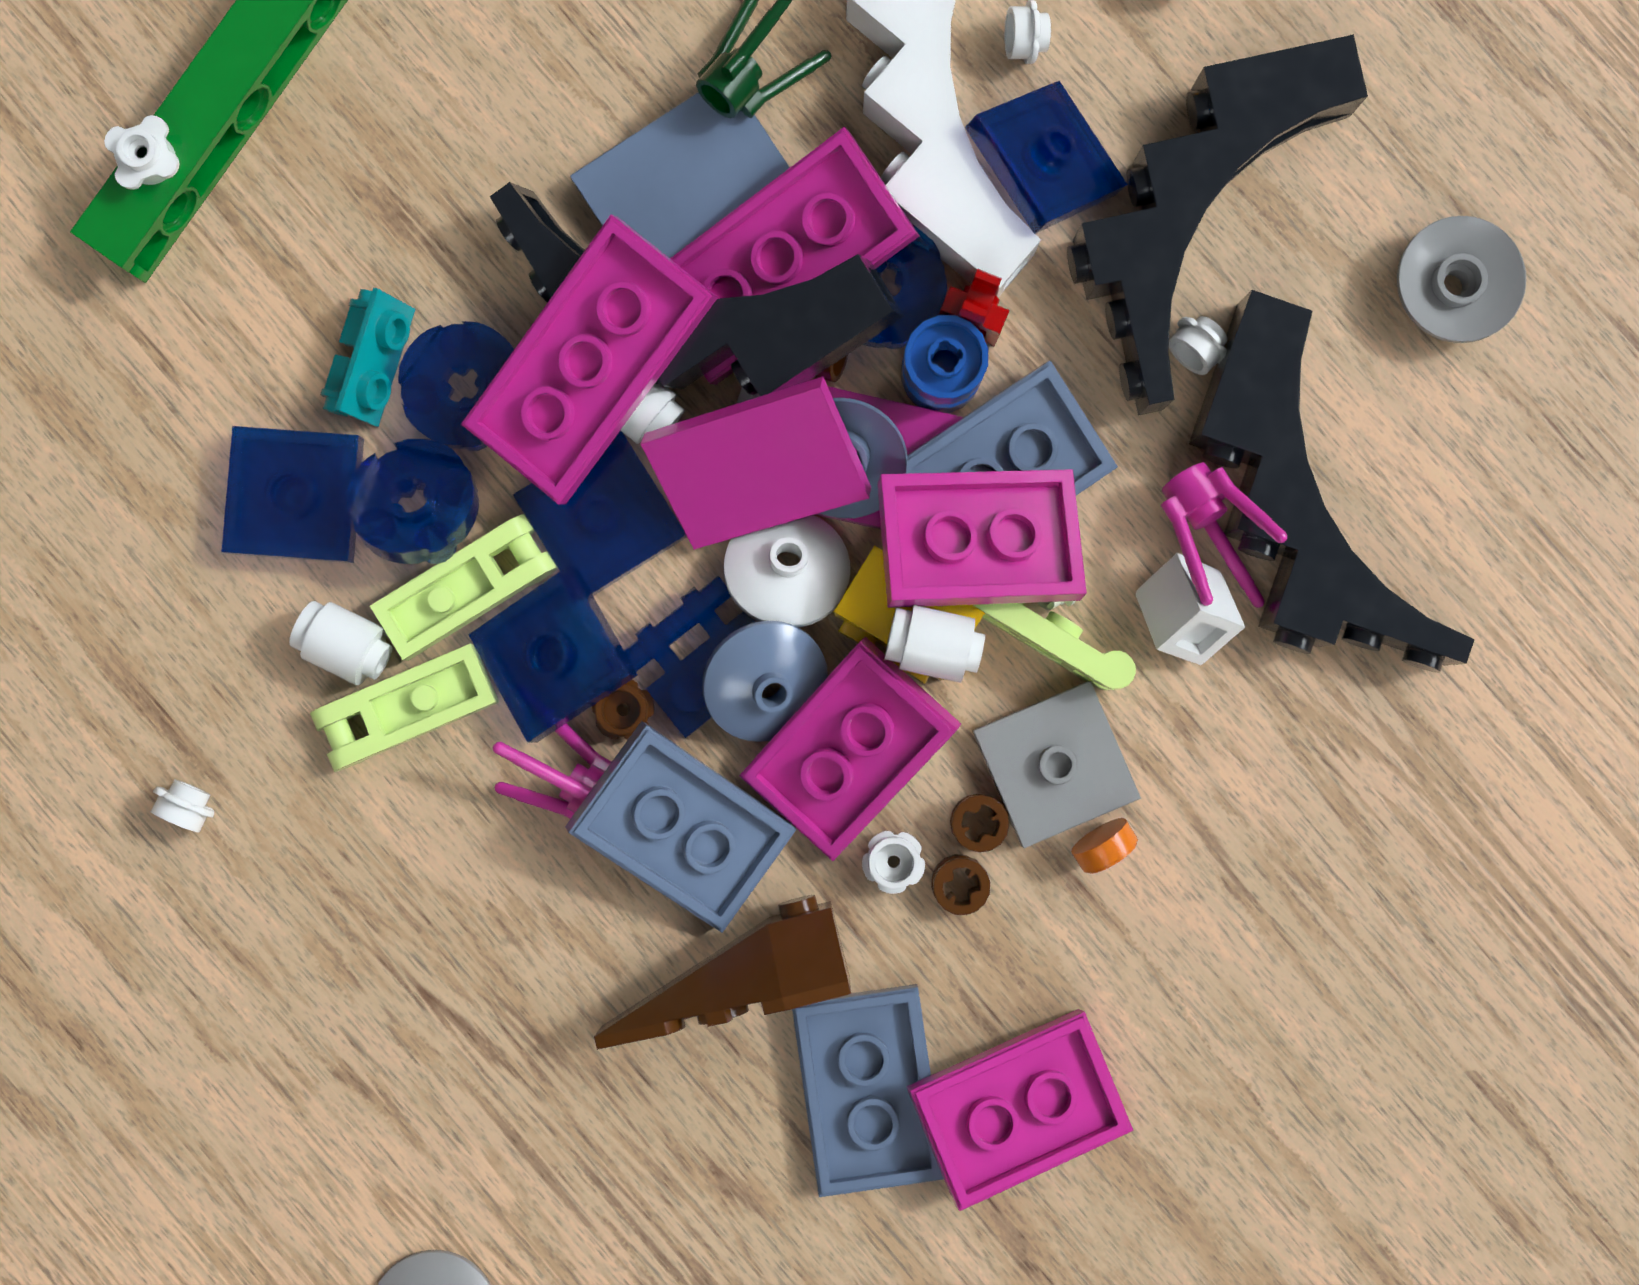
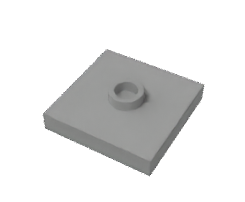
[972,681,1141,848]

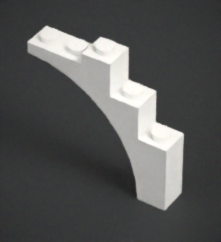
[846,0,1041,297]

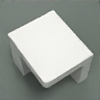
[1136,553,1245,665]

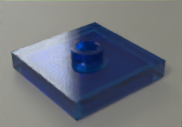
[965,80,1128,234]
[221,426,364,563]
[513,431,687,603]
[468,566,638,743]

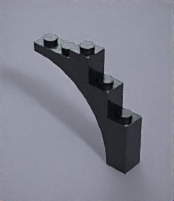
[1067,34,1368,416]
[490,182,905,396]
[1189,290,1475,673]

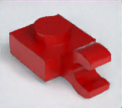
[939,268,1010,347]

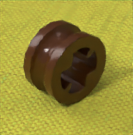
[950,794,1009,853]
[931,854,990,915]

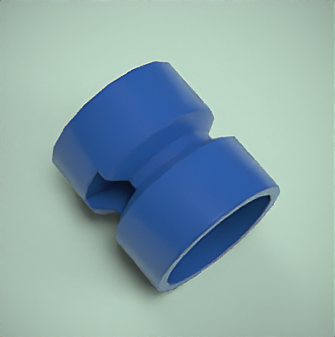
[901,315,988,414]

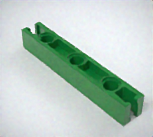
[70,0,348,283]

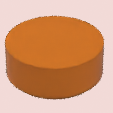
[1071,818,1138,874]

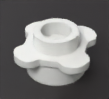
[104,115,180,190]

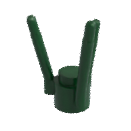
[696,0,832,119]

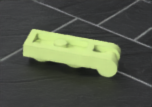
[370,514,558,661]
[973,603,1136,690]
[310,643,499,772]

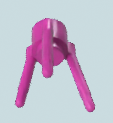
[1161,462,1287,608]
[492,685,611,819]

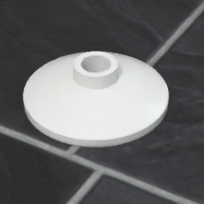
[724,515,850,627]

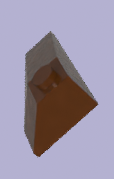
[594,895,851,1050]

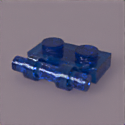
[619,576,755,738]

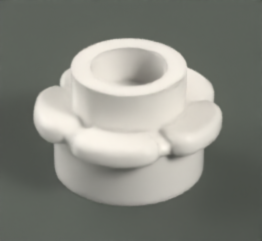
[1004,0,1051,64]
[1169,316,1227,375]
[151,779,214,833]
[862,831,925,894]

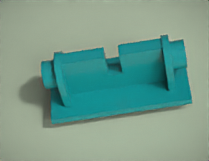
[320,287,416,427]

